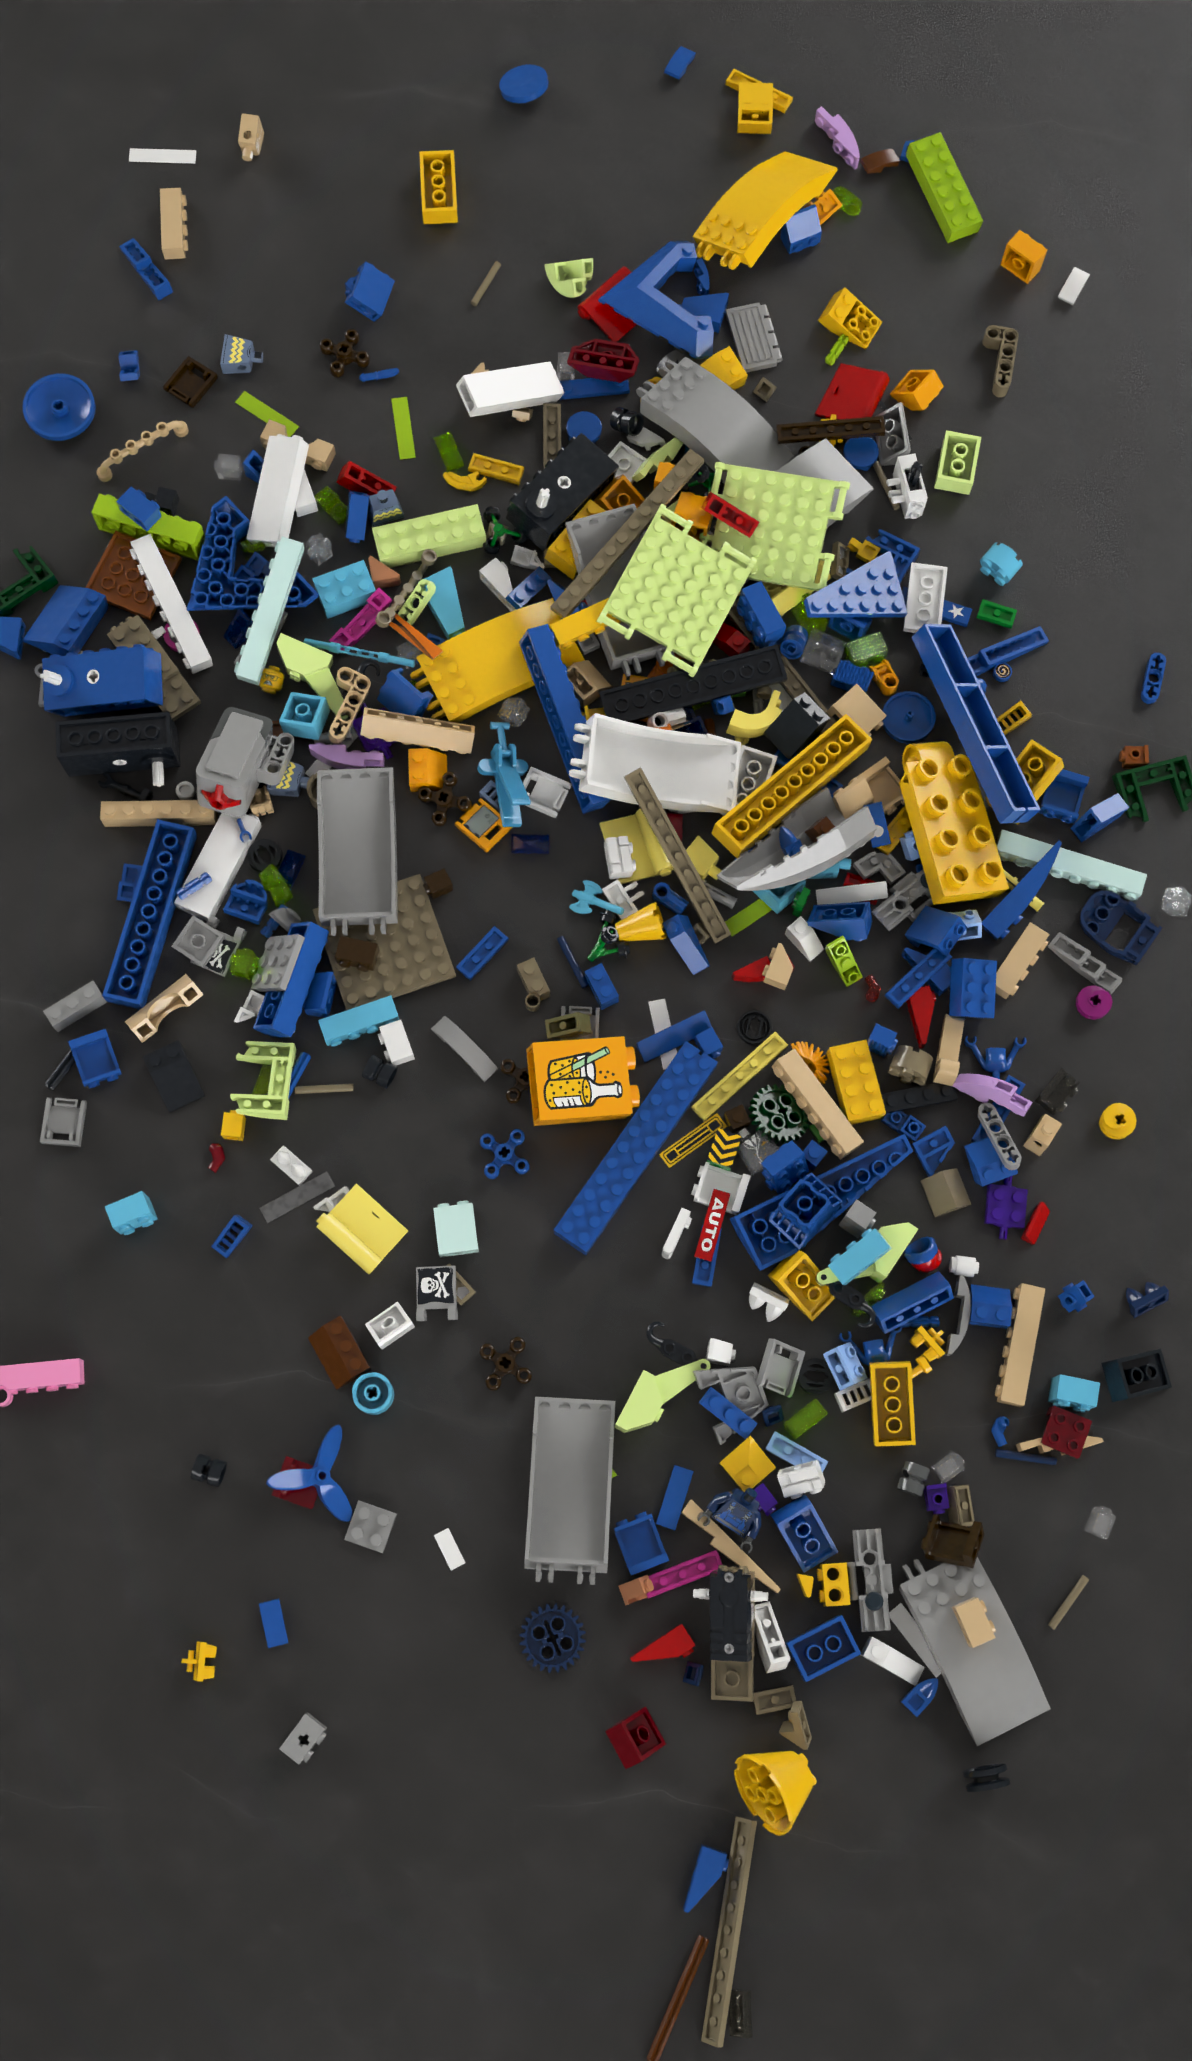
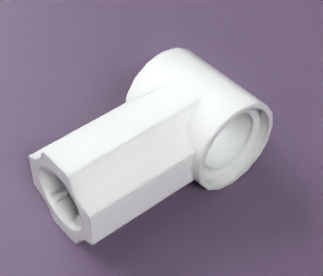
[647,708,686,728]

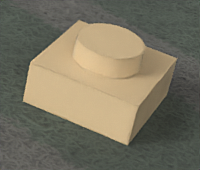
[512,408,533,422]

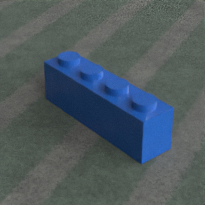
[871,1271,954,1334]

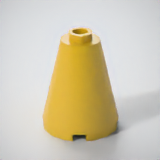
[615,902,667,942]

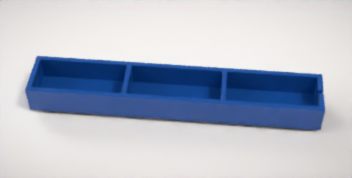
[911,624,1041,824]
[554,1041,718,1255]

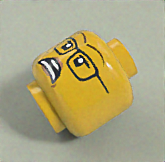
[259,665,284,694]

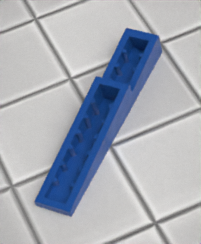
[967,626,1049,676]

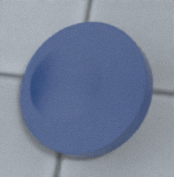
[499,64,549,103]
[882,691,936,744]

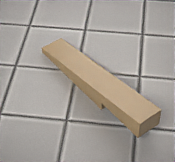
[681,1499,781,1593]

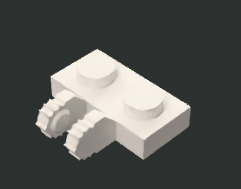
[602,879,644,920]

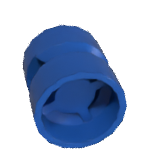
[780,625,809,659]

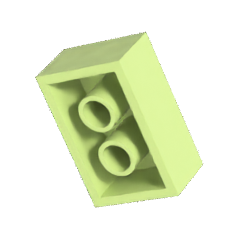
[934,430,981,495]

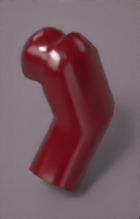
[208,1143,225,1173]

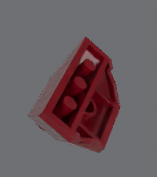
[567,339,639,383]

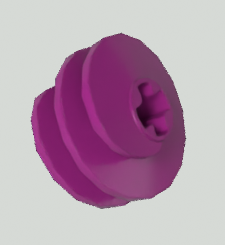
[1075,985,1113,1020]

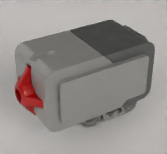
[196,707,294,817]

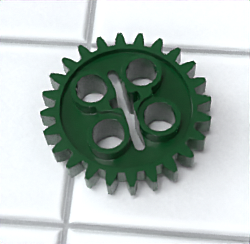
[748,1084,809,1144]

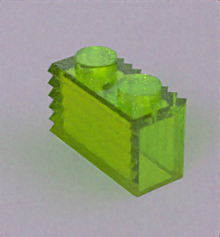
[845,631,888,668]
[783,1399,828,1440]

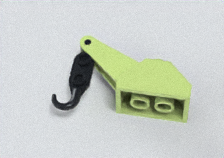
[276,633,381,721]
[815,1222,918,1328]
[614,1321,711,1433]

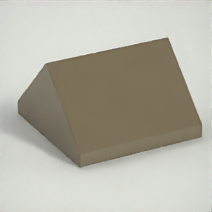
[920,1168,971,1217]

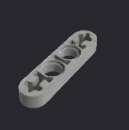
[977,1103,1022,1170]

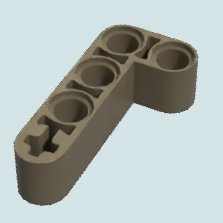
[982,325,1018,397]

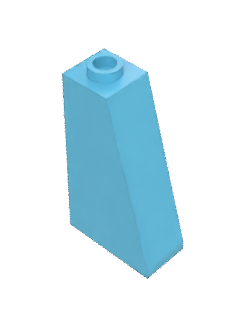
[418,566,465,640]

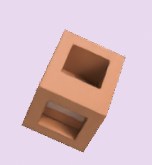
[619,1574,654,1606]

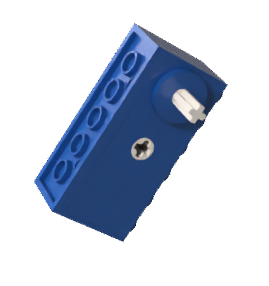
[40,644,163,717]

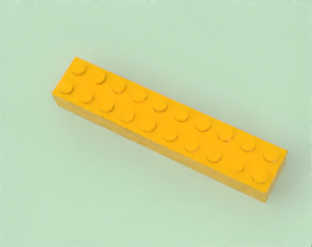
[711,714,872,858]

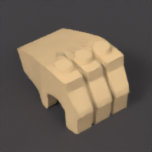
[250,785,274,817]

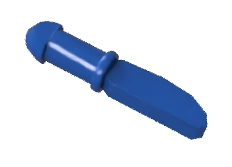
[359,368,399,382]

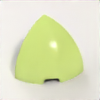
[544,258,593,298]

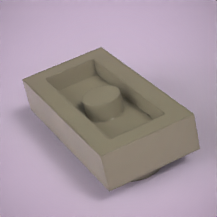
[753,1685,796,1715]

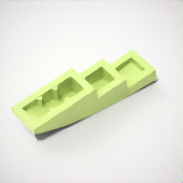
[632,437,683,482]

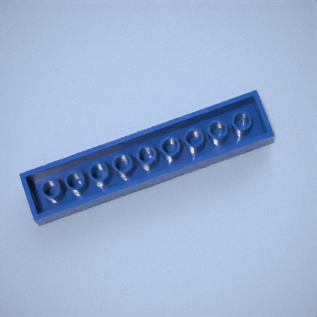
[519,624,611,814]
[102,819,198,1010]

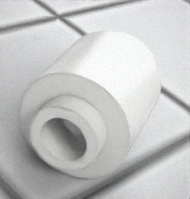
[949,1255,979,1277]

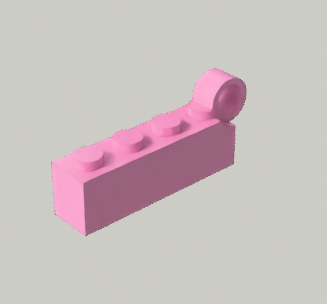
[0,1358,85,1407]

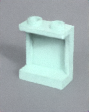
[433,1201,479,1257]

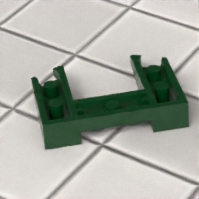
[0,546,58,617]
[1112,755,1192,822]

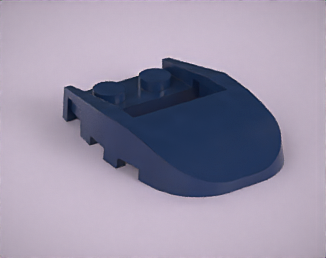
[1080,891,1162,965]

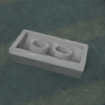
[875,402,911,466]

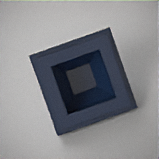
[762,1405,784,1427]
[683,1661,704,1687]

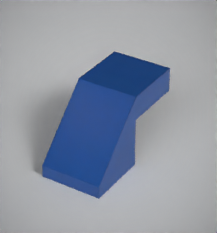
[118,350,140,381]
[863,801,891,848]

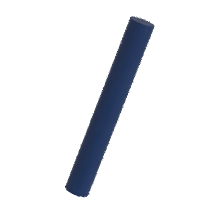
[557,936,589,989]
[995,1449,1057,1465]

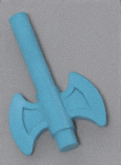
[569,880,624,915]

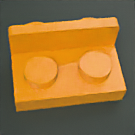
[803,189,842,225]

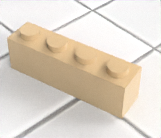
[160,188,188,260]
[996,922,1049,999]

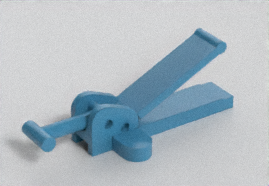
[477,722,531,827]

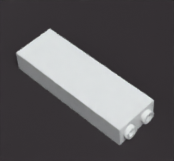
[456,362,565,417]
[246,434,309,547]
[174,813,262,921]

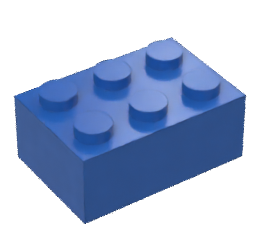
[736,581,786,649]
[949,958,997,1018]
[785,1615,861,1682]

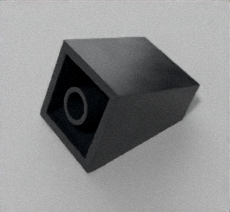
[764,692,830,760]

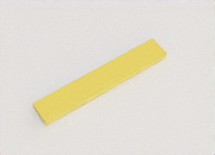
[691,1032,788,1122]

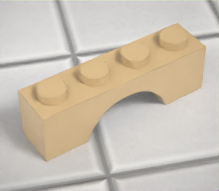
[260,420,336,472]
[125,974,203,1043]

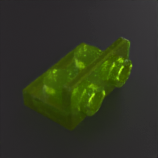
[791,592,828,639]

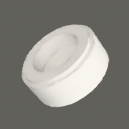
[176,781,195,800]

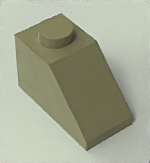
[545,1012,592,1039]

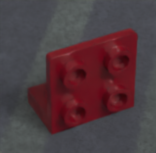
[1041,1405,1092,1459]
[271,1456,318,1509]

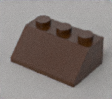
[308,1315,372,1390]

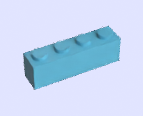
[318,995,400,1046]

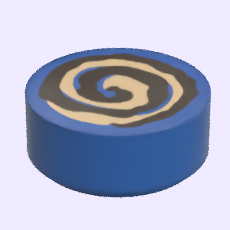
[993,663,1012,682]

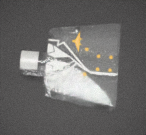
[737,1127,779,1177]

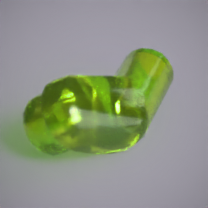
[240,540,265,553]

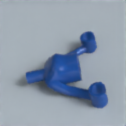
[964,1036,1027,1079]
[839,1326,902,1366]

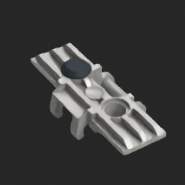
[872,870,933,931]
[847,1528,894,1632]

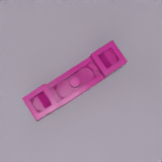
[329,588,392,651]

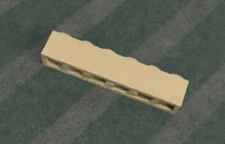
[360,707,475,754]
[100,800,218,827]
[772,1049,864,1160]
[995,1283,1045,1407]

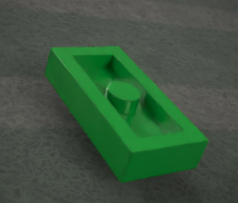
[976,599,1017,629]
[791,887,811,918]

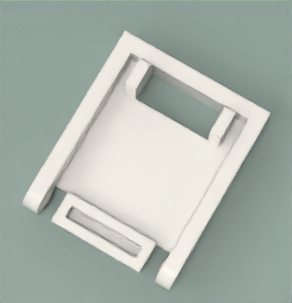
[523,767,572,818]
[662,1208,692,1259]

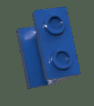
[344,262,395,322]
[377,668,433,717]
[1038,769,1090,824]
[905,905,967,956]
[68,1029,121,1089]
[613,1511,669,1576]

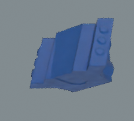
[769,1172,843,1250]

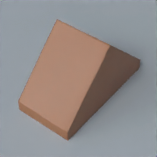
[368,555,401,589]

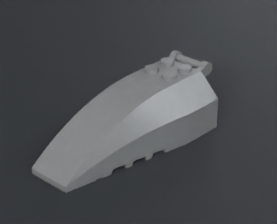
[717,787,884,891]

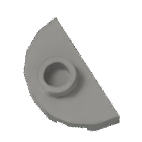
[269,908,301,932]

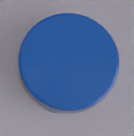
[566,411,602,444]
[843,437,879,471]

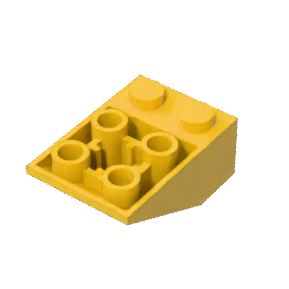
[737,82,773,134]
[818,287,882,349]

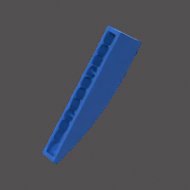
[982,840,1062,941]

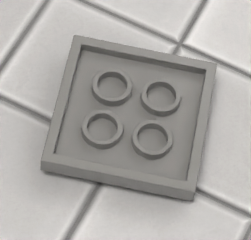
[251,934,305,992]

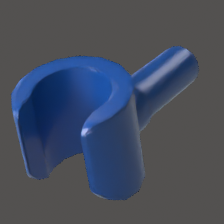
[236,818,252,843]

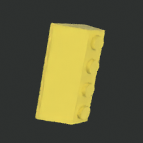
[762,560,831,617]

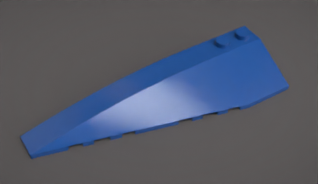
[729,1134,913,1271]

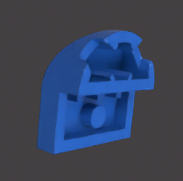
[223,880,268,925]

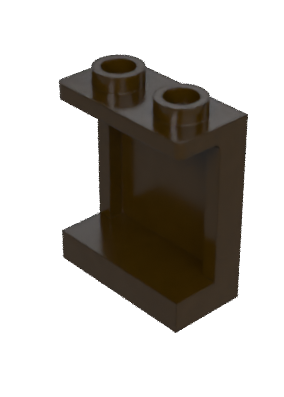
[921,1514,985,1568]

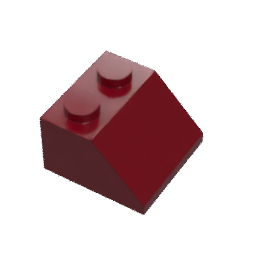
[605,1706,666,1769]

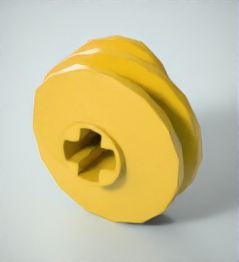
[1099,1103,1137,1140]

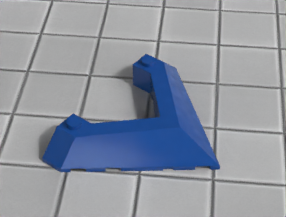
[598,241,714,359]
[187,496,319,611]

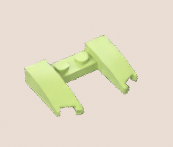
[230,1041,297,1120]

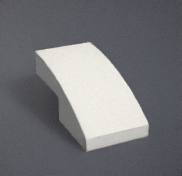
[1058,267,1090,305]

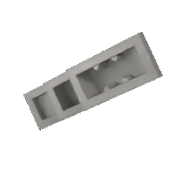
[1048,932,1122,995]

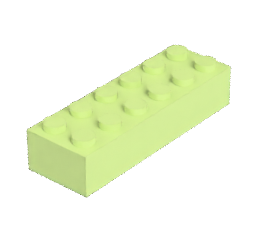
[372,504,486,568]

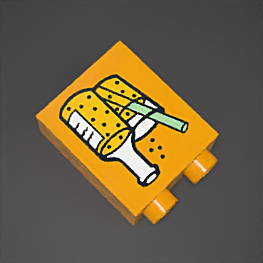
[526,1036,640,1126]

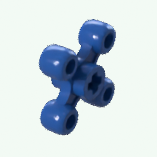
[480,1129,530,1179]

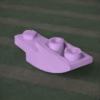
[815,106,860,169]
[309,743,385,769]
[953,1074,1033,1117]

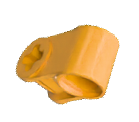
[868,659,899,696]

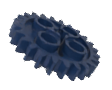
[519,1603,586,1673]

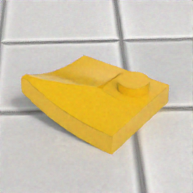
[719,1436,776,1492]

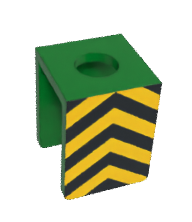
[706,1129,741,1171]

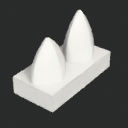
[270,1145,313,1186]
[749,1282,790,1322]

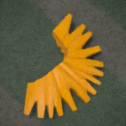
[791,1041,829,1084]

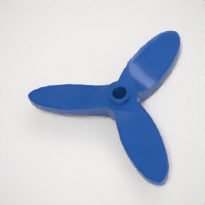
[266,1425,352,1522]

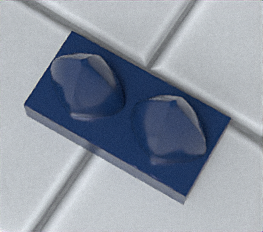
[1126,1282,1169,1318]

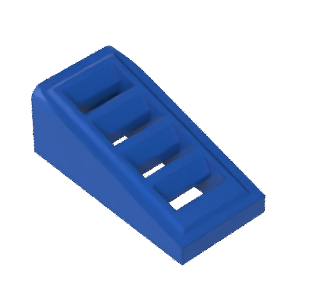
[211,1214,253,1258]

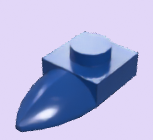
[779,826,803,857]
[900,1678,938,1717]

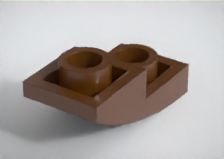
[860,149,900,174]

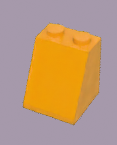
[671,491,713,541]

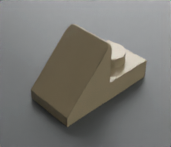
[779,1701,812,1750]

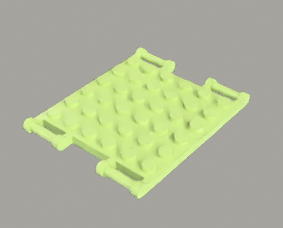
[699,462,850,591]
[597,504,757,678]

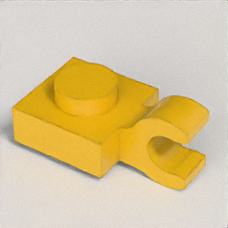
[847,537,881,563]

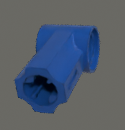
[652,882,689,915]

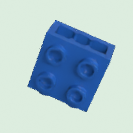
[761,1140,809,1194]

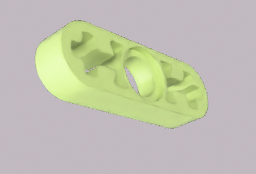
[398,579,436,625]

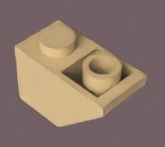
[762,943,793,990]

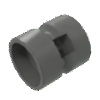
[897,1461,930,1497]

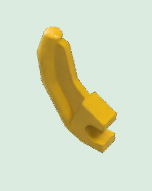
[443,471,487,492]

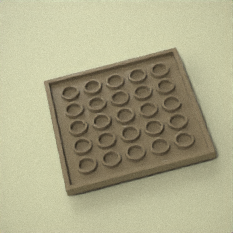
[312,874,456,1010]

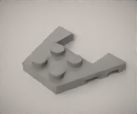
[693,1366,769,1445]

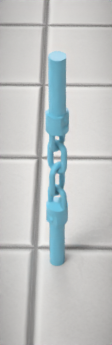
[303,638,415,668]

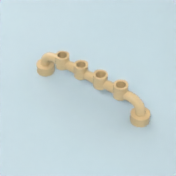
[97,420,188,482]

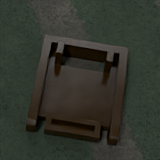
[163,356,218,408]

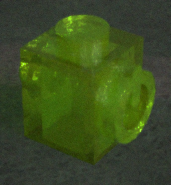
[230,948,260,980]

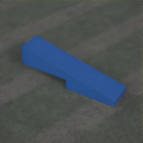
[119,238,173,301]

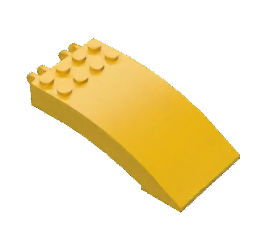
[692,151,838,270]
[410,598,585,723]

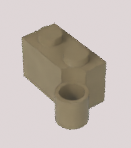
[517,957,550,1012]

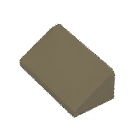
[946,1484,975,1526]

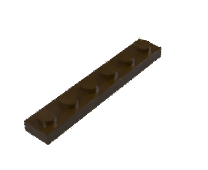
[776,416,885,444]

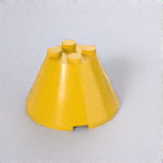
[734,1751,817,1836]

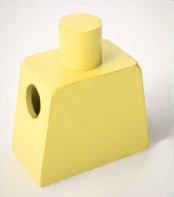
[686,836,722,880]

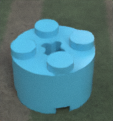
[980,542,1023,586]
[352,1372,394,1415]

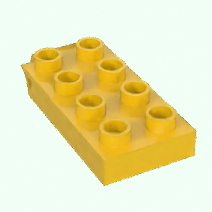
[899,741,1009,905]

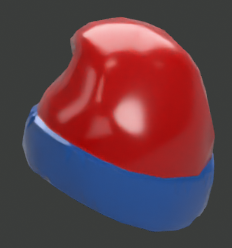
[904,1237,942,1272]

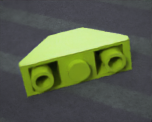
[825,935,863,987]

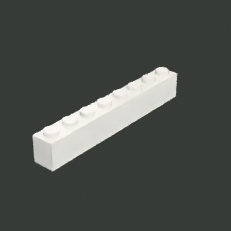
[129,534,213,674]

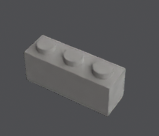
[43,981,107,1032]
[838,1199,876,1238]

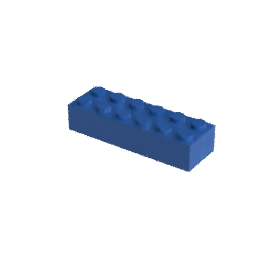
[253,922,329,1037]

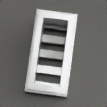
[834,1378,871,1413]

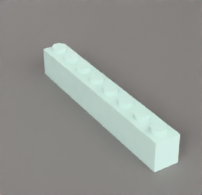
[234,536,305,686]
[996,829,1147,901]

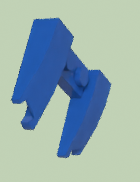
[846,529,920,583]

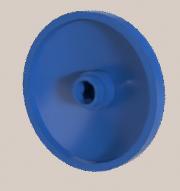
[23,374,96,441]

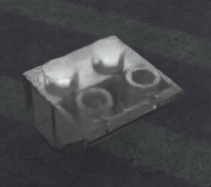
[799,628,846,675]

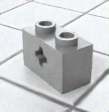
[279,1712,327,1765]

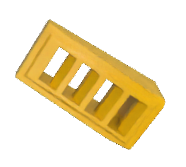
[997,700,1032,735]

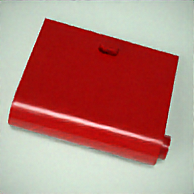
[578,266,637,342]
[815,363,890,420]

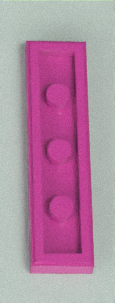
[646,1550,723,1598]

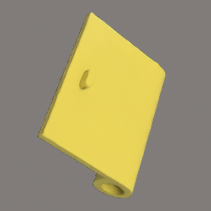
[599,809,673,885]
[316,1183,408,1275]

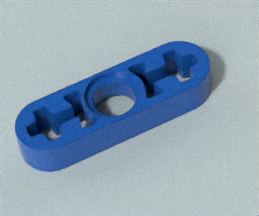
[1141,653,1166,704]

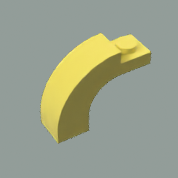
[726,690,782,738]

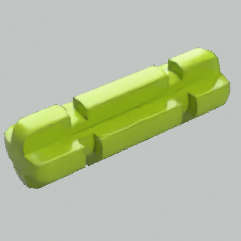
[825,334,849,366]

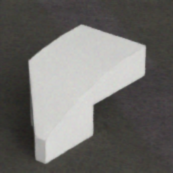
[627,427,666,451]
[510,545,544,570]
[234,990,265,1023]
[313,1186,349,1212]

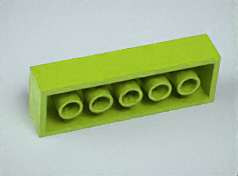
[906,132,983,243]
[91,493,205,561]

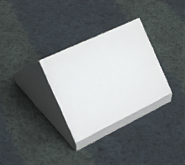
[365,1302,415,1350]

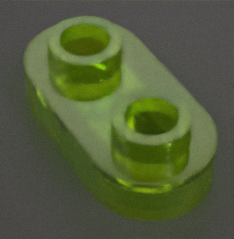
[833,186,862,216]

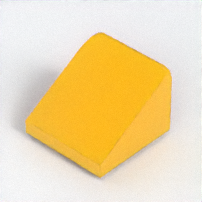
[796,1574,814,1598]

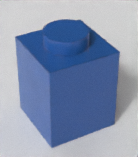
[694,1027,723,1059]
[803,1140,828,1171]

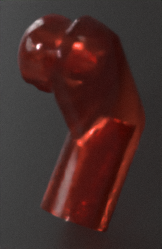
[865,974,881,1002]

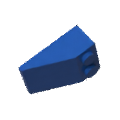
[807,902,873,941]
[770,1494,838,1573]

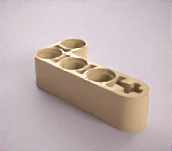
[328,667,371,744]
[933,1014,965,1086]

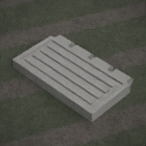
[725,302,783,373]

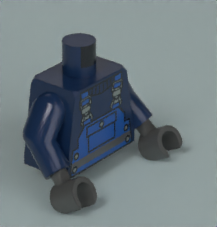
[697,1488,761,1554]

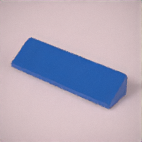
[636,1010,712,1063]

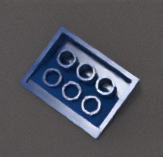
[23,585,109,656]

